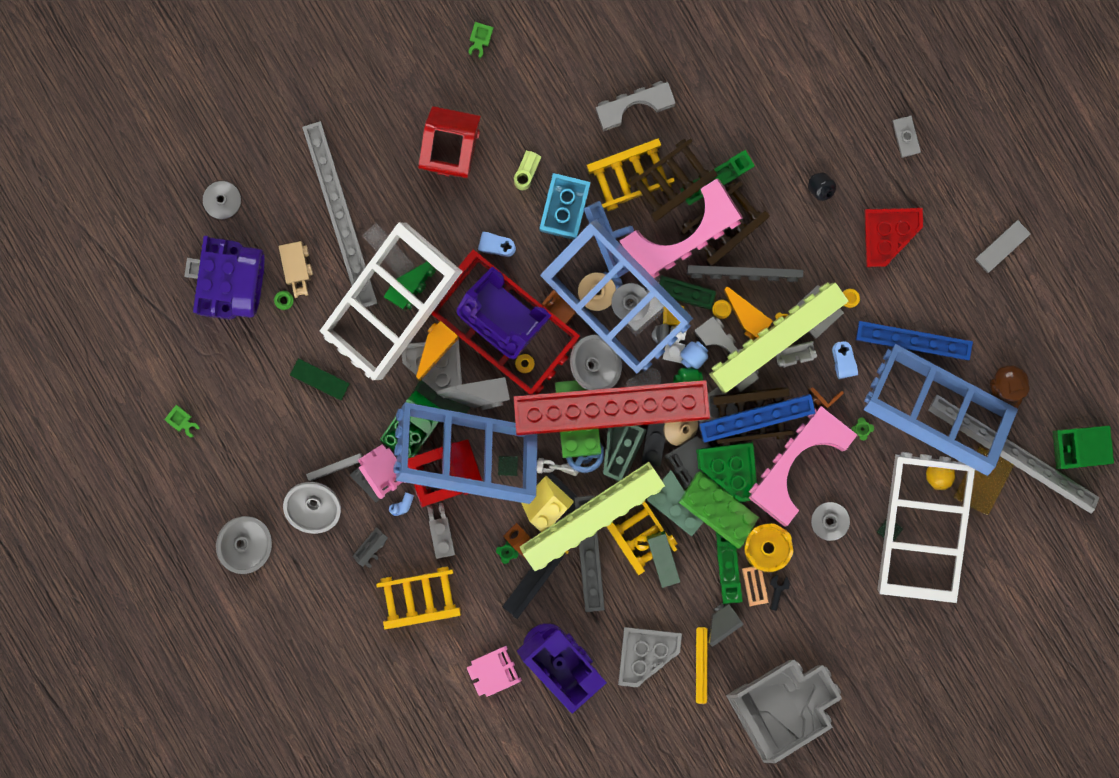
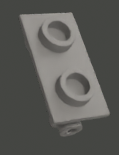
[776,341,817,368]

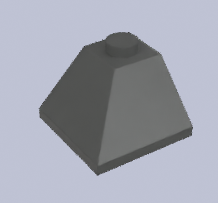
[708,603,744,647]

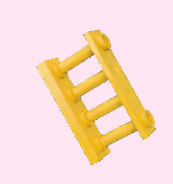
[587,138,675,211]
[606,501,678,575]
[376,566,461,630]

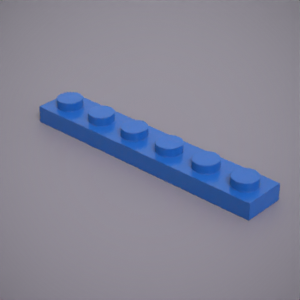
[855,321,973,361]
[699,394,815,443]

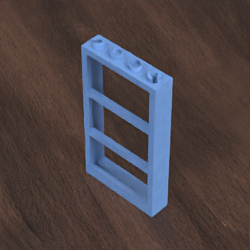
[540,219,693,374]
[864,344,1018,476]
[393,402,537,504]

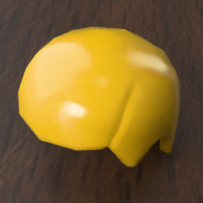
[926,466,955,490]

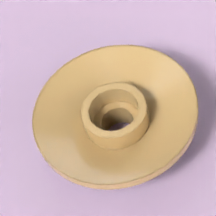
[578,272,616,311]
[664,420,698,446]

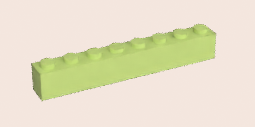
[709,282,849,393]
[520,462,665,571]

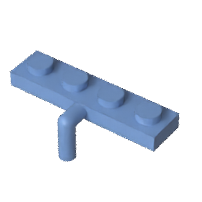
[584,201,634,279]

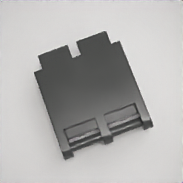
[665,436,712,488]

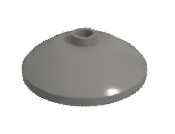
[570,335,622,390]
[283,482,341,534]
[216,516,272,574]

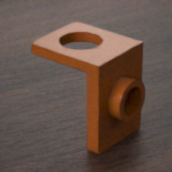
[542,290,577,325]
[808,387,844,409]
[503,523,532,560]

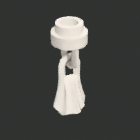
[537,458,579,476]

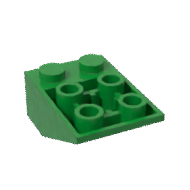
[384,261,437,312]
[380,391,440,459]
[1052,426,1114,469]

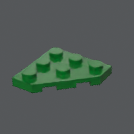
[696,442,757,502]

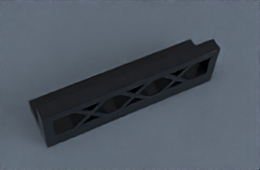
[502,556,564,619]

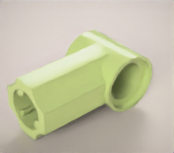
[514,150,541,190]

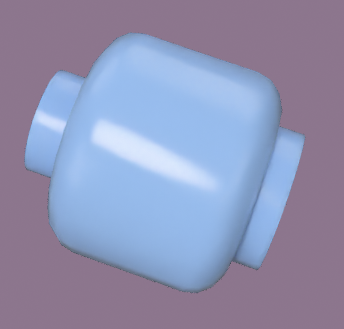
[680,341,708,369]

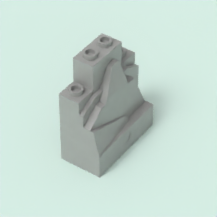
[726,660,842,763]

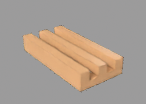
[742,566,769,606]

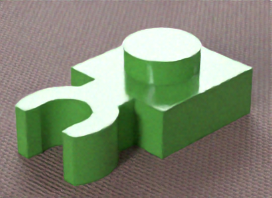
[469,22,494,59]
[164,405,200,437]

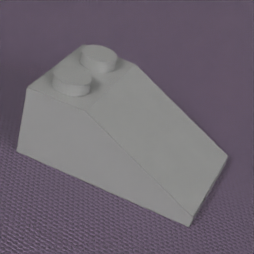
[437,377,510,410]

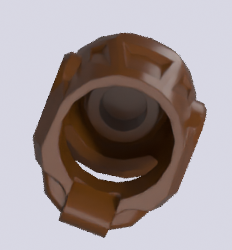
[990,365,1030,409]

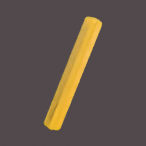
[696,627,708,704]

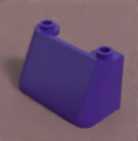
[457,267,552,359]

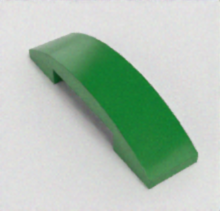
[679,150,755,206]
[716,532,742,604]

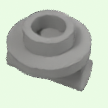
[652,324,669,344]

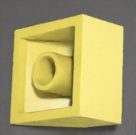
[521,476,574,532]

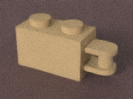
[279,241,313,298]

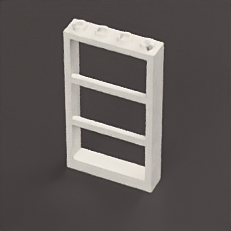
[320,222,463,380]
[877,452,975,603]

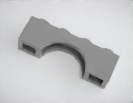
[595,81,676,132]
[693,317,759,392]

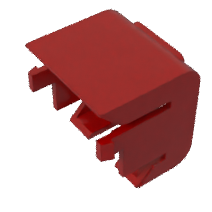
[418,106,481,179]
[408,439,482,507]

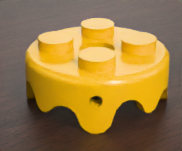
[744,524,793,572]

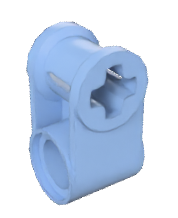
[478,232,516,257]
[832,342,858,379]

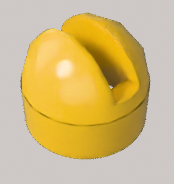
[635,535,649,551]

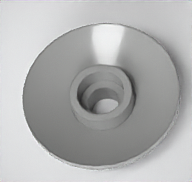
[203,181,241,219]
[611,283,650,322]
[811,502,850,541]

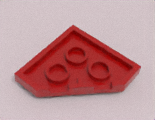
[864,208,923,267]

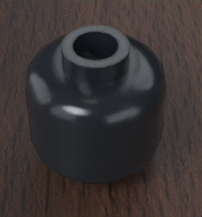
[808,172,836,201]

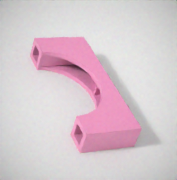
[620,179,743,279]
[749,406,857,527]

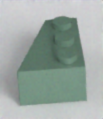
[603,425,647,481]
[646,470,703,537]

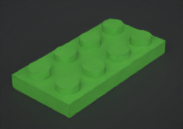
[555,380,601,458]
[679,471,759,548]

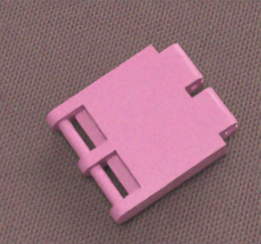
[358,444,406,499]
[467,646,522,697]

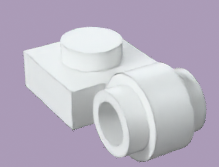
[663,325,686,363]

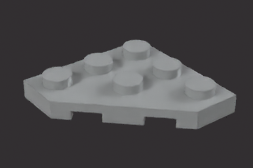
[402,340,462,399]
[618,627,682,687]

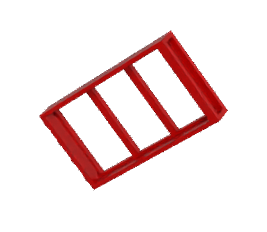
[431,249,581,395]

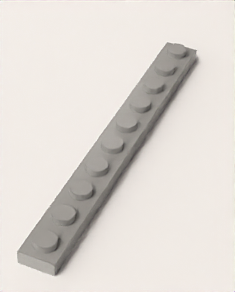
[302,121,378,308]
[928,395,1099,513]

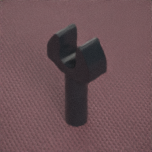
[770,574,790,611]

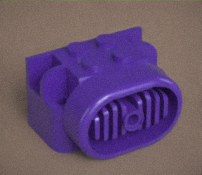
[193,236,265,320]
[517,624,607,714]

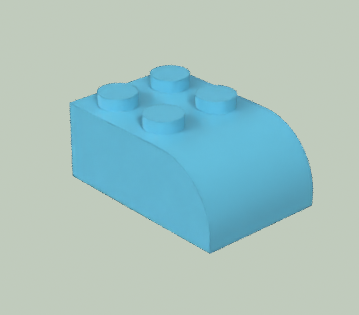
[539,173,591,240]

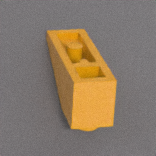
[724,287,773,340]
[416,321,458,381]

